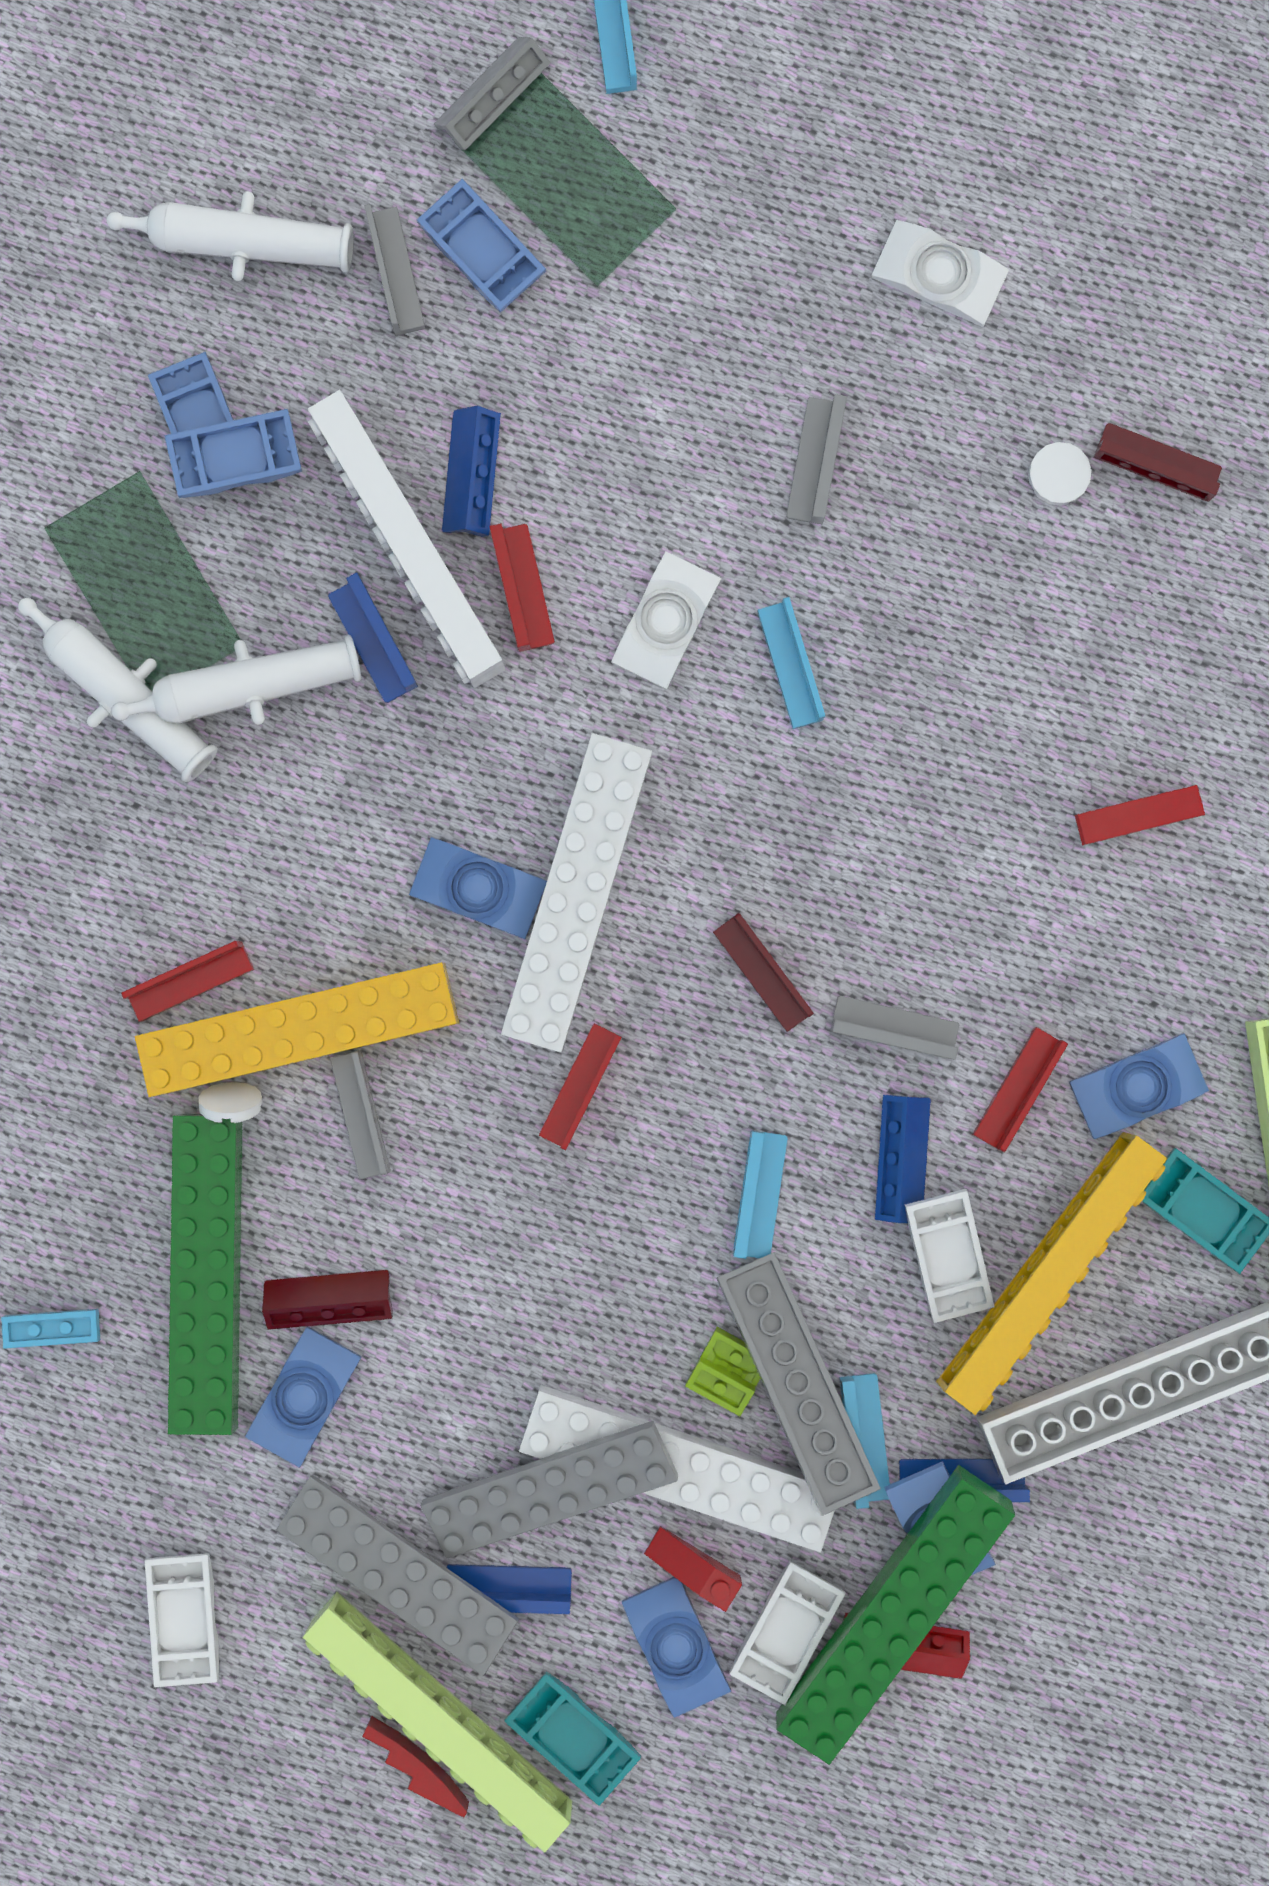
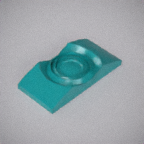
[1142,1148,1269,1274]
[504,1671,641,1806]

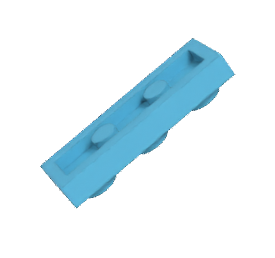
[1,1309,101,1349]

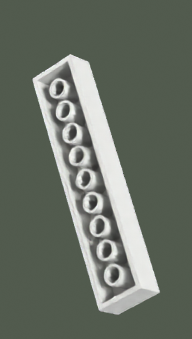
[307,390,506,689]
[501,733,652,1053]
[976,1302,1269,1484]
[519,1385,834,1553]

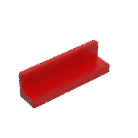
[489,523,555,652]
[121,941,255,1022]
[539,1023,622,1151]
[972,1027,1068,1152]
[843,1612,970,1679]

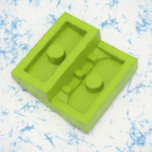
[685,1327,761,1417]

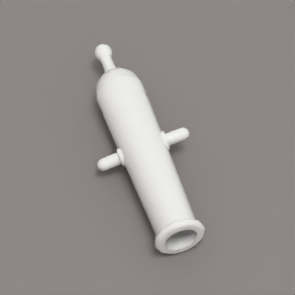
[106,191,354,281]
[18,598,218,782]
[111,634,362,725]

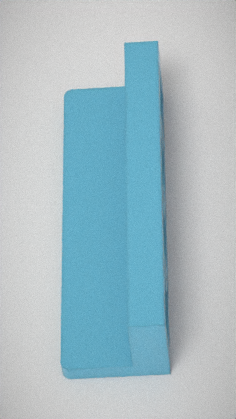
[594,0,637,94]
[757,597,825,730]
[732,1130,788,1259]
[839,1373,890,1509]

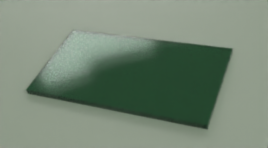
[455,73,676,287]
[44,471,241,691]

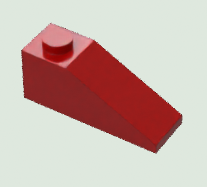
[644,1526,742,1612]

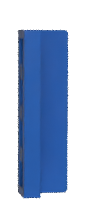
[442,405,501,537]
[328,572,419,703]
[875,1095,931,1223]
[899,1459,1030,1502]
[446,1564,572,1614]

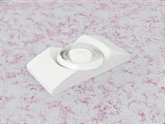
[871,220,1009,327]
[611,552,721,690]
[905,1189,994,1323]
[145,1553,219,1688]
[729,1561,846,1705]

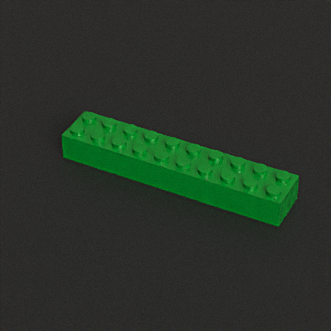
[168,1114,242,1435]
[776,1465,1016,1765]

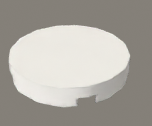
[1028,442,1092,506]
[198,1082,262,1123]

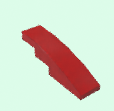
[1075,785,1205,846]
[362,1716,469,1818]

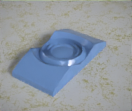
[417,179,546,313]
[148,352,234,434]
[164,409,302,498]
[409,837,547,939]
[1069,1033,1209,1139]
[245,1326,362,1468]
[885,1462,996,1575]
[622,1577,731,1718]

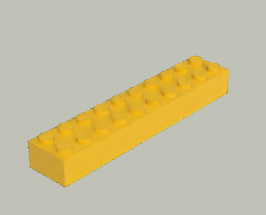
[134,962,460,1097]
[936,1132,1168,1416]

